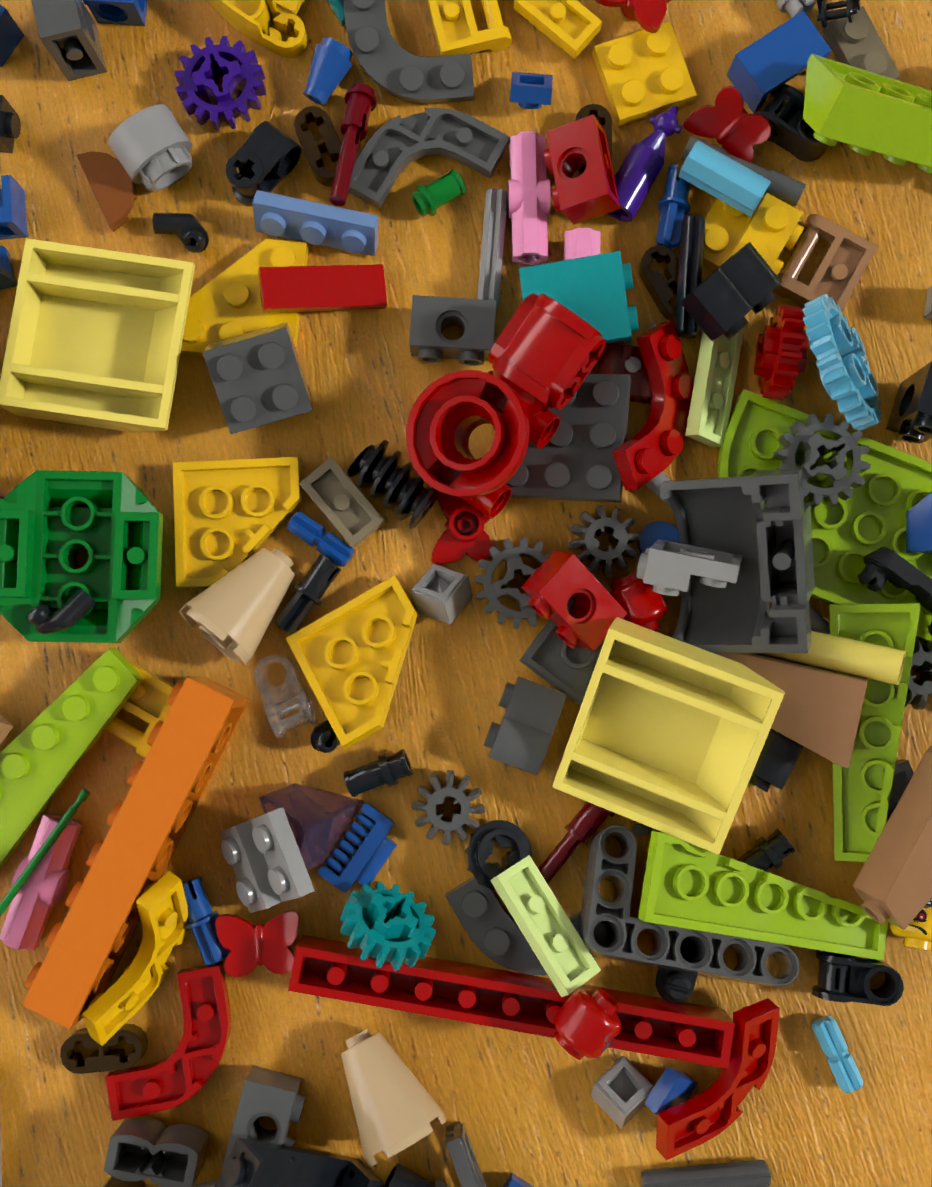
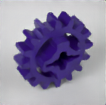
[175,36,266,130]

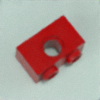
[544,114,621,225]
[521,550,627,651]

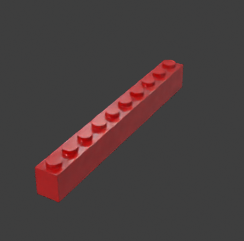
[288,935,735,1069]

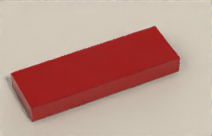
[258,264,387,313]

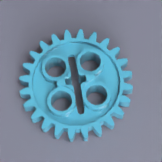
[803,294,882,431]

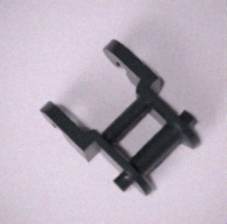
[817,0,861,28]

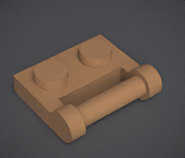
[773,214,878,312]

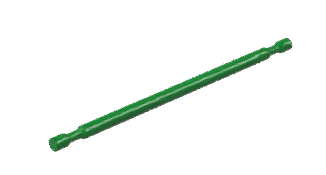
[0,788,90,917]

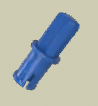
[655,164,691,248]
[182,876,228,965]

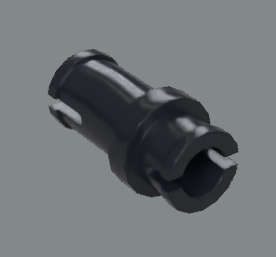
[344,749,413,797]
[737,828,795,871]

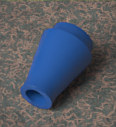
[303,37,353,106]

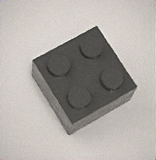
[202,322,313,434]

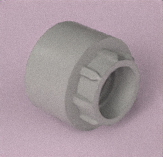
[108,104,192,191]

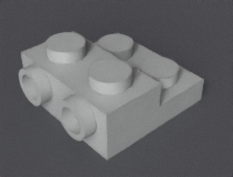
[636,539,743,596]
[220,807,315,913]

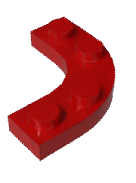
[612,321,694,490]
[105,962,231,1121]
[656,998,780,1160]

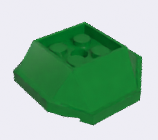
[0,470,163,643]

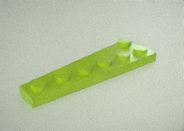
[829,603,920,862]
[0,647,144,870]
[638,831,888,961]

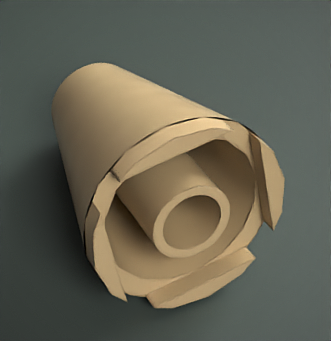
[179,548,295,666]
[341,1028,447,1166]

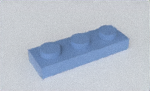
[252,190,379,256]

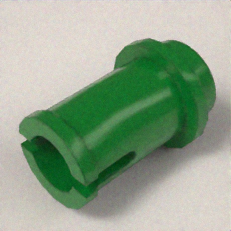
[411,169,466,217]

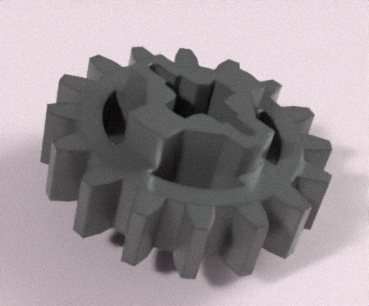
[773,413,871,508]
[475,537,553,629]

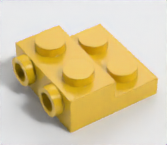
[703,193,804,275]

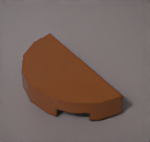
[76,151,137,232]

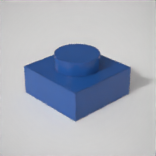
[510,72,553,109]

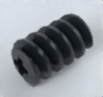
[347,440,438,529]

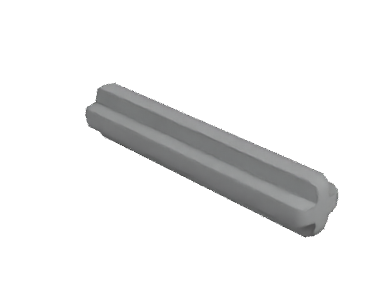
[477,188,508,310]

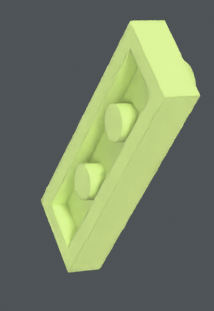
[685,328,744,448]
[490,855,601,997]

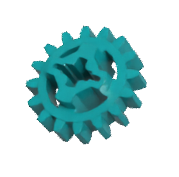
[340,882,436,970]

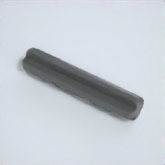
[641,1160,771,1187]

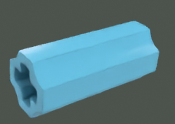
[678,140,771,217]

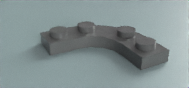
[343,0,474,104]
[348,108,510,209]
[445,876,611,976]

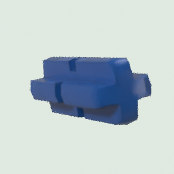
[287,511,354,567]

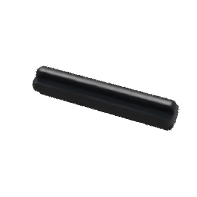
[675,214,706,339]

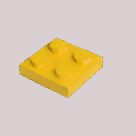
[592,21,697,127]

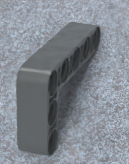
[579,825,800,986]

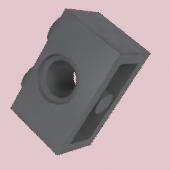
[31,0,107,81]
[409,295,496,366]
[222,1065,306,1168]

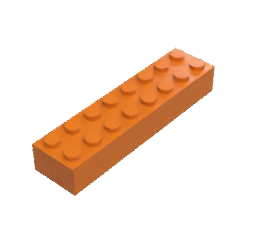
[22,677,250,1029]

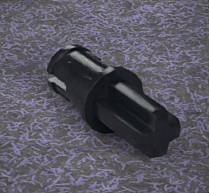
[275,555,342,634]

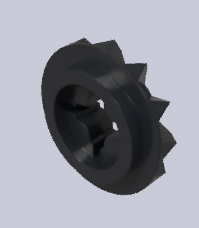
[464,820,532,890]

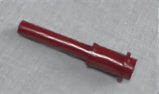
[329,83,377,206]
[538,802,615,884]

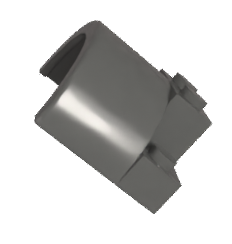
[660,468,815,653]

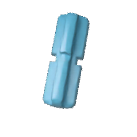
[812,1015,864,1093]

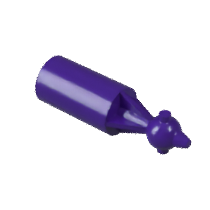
[608,105,682,222]

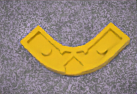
[82,871,188,1046]

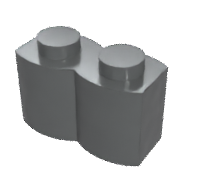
[484,677,567,775]
[104,1116,210,1187]

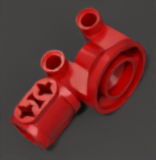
[406,293,606,519]

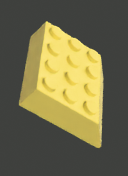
[0,238,195,433]
[552,617,785,855]

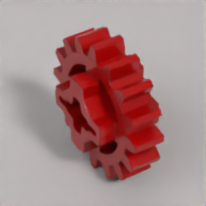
[754,305,809,400]

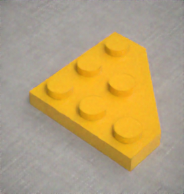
[180,239,309,357]
[173,457,302,589]
[285,575,418,749]

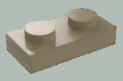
[823,6,901,80]
[299,457,386,549]

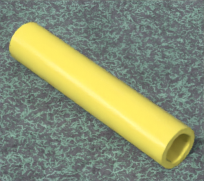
[757,630,906,685]

